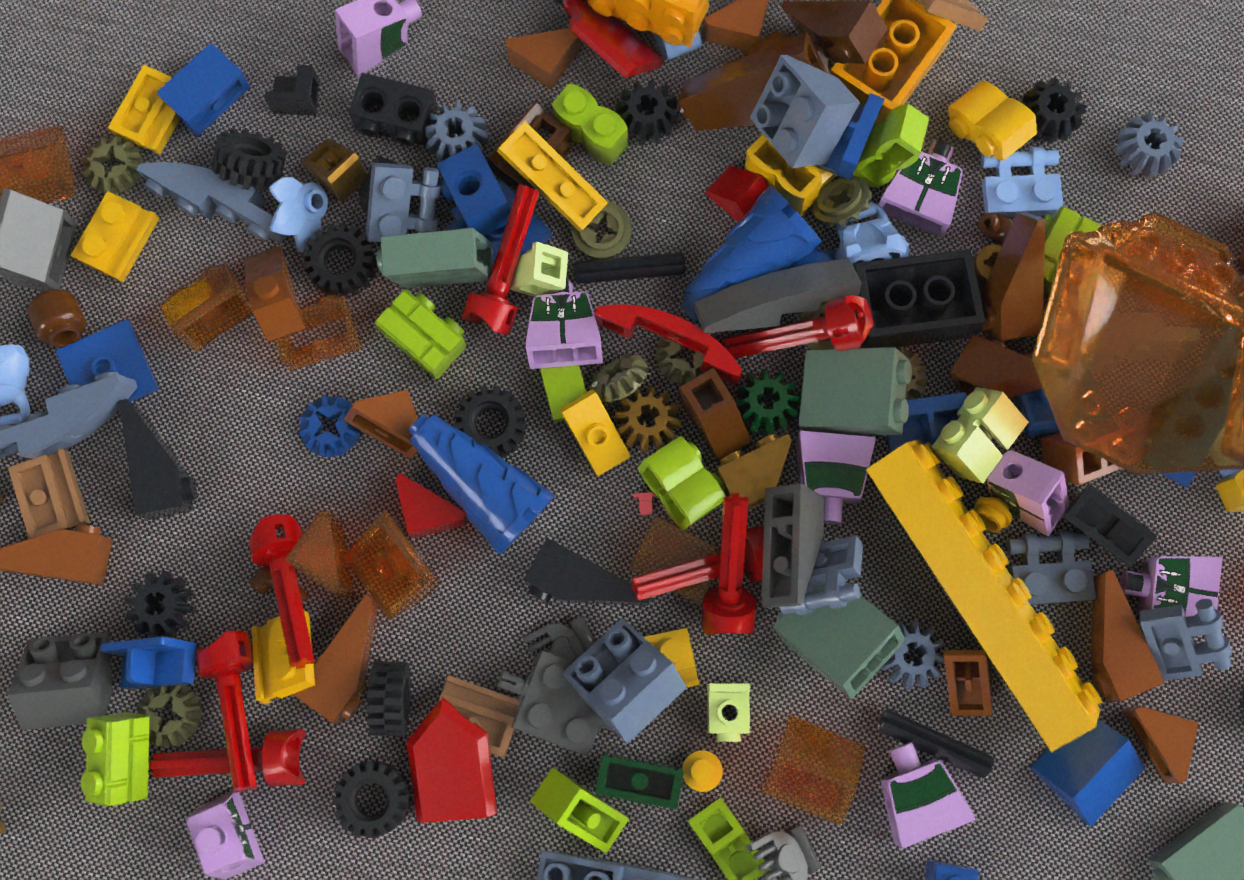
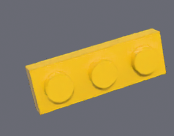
[497,121,608,232]

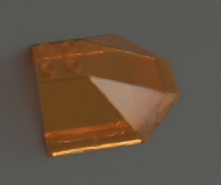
[1032,212,1244,474]

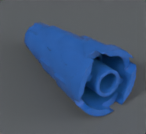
[680,185,823,322]
[408,414,555,555]

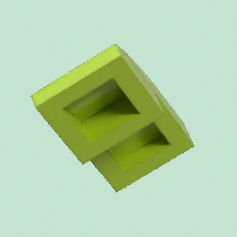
[540,365,586,423]
[688,797,770,880]

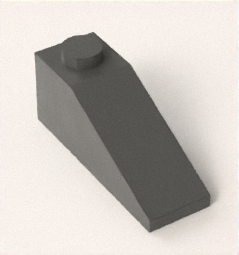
[761,483,825,608]

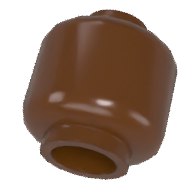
[27,289,86,348]

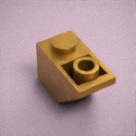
[715,433,792,510]

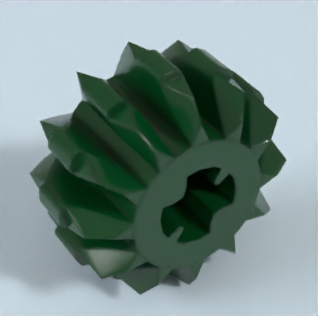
[735,369,800,436]

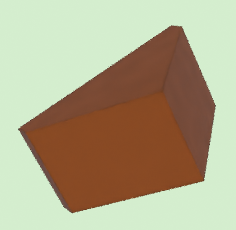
[702,0,769,51]
[505,28,581,90]
[343,390,418,459]
[944,650,993,716]
[1122,706,1199,784]

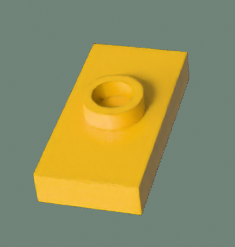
[559,389,631,476]

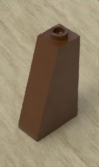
[678,32,827,131]

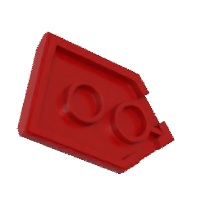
[562,0,663,78]
[407,697,497,823]

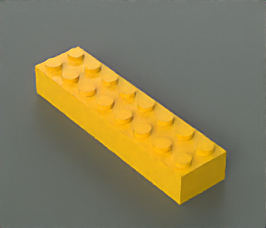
[866,439,1102,752]

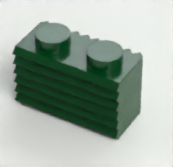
[595,753,684,810]

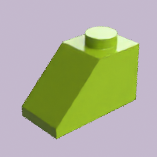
[529,767,629,854]

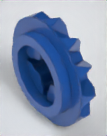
[299,396,361,457]

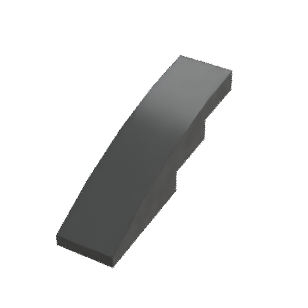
[694,258,862,333]

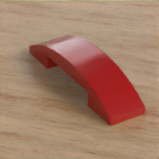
[595,304,742,386]

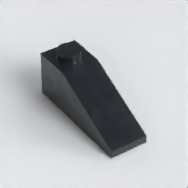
[119,399,197,520]
[523,538,652,606]

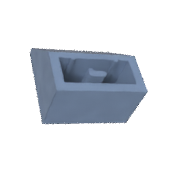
[750,55,860,168]
[562,618,687,744]

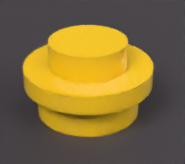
[974,497,1013,533]
[682,750,723,792]

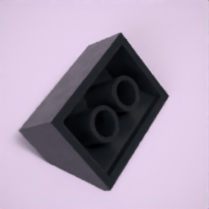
[854,249,986,349]

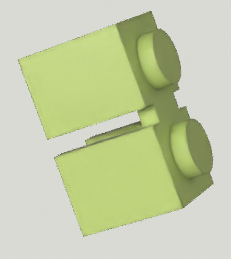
[931,387,1029,484]

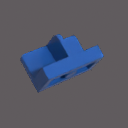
[157,44,251,137]
[814,93,885,180]
[886,392,967,453]
[101,637,196,690]

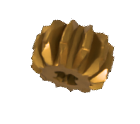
[615,386,681,453]

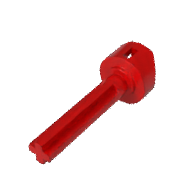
[461,184,540,335]
[724,295,874,358]
[701,493,757,636]
[249,514,315,669]
[631,525,764,601]
[196,631,257,793]
[149,729,307,787]

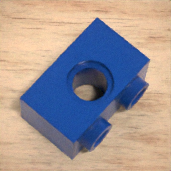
[436,143,511,236]

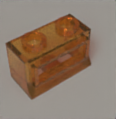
[275,295,363,371]

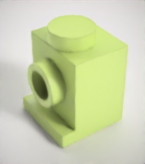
[509,242,568,297]
[707,683,750,742]

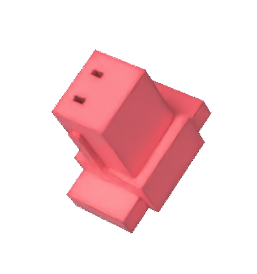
[633,491,657,516]

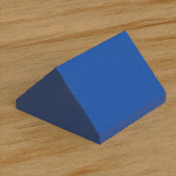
[1029,719,1145,827]

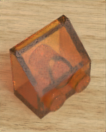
[0,125,76,203]
[160,262,253,352]
[343,512,441,620]

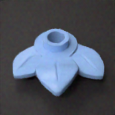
[269,177,328,253]

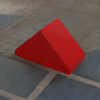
[705,165,769,222]
[395,473,469,539]

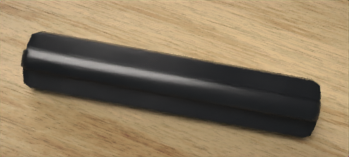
[573,252,686,284]
[877,709,994,778]

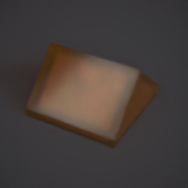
[285,510,355,600]

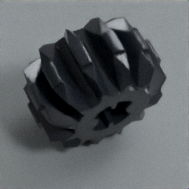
[1022,77,1086,144]
[615,79,679,146]
[125,571,197,638]

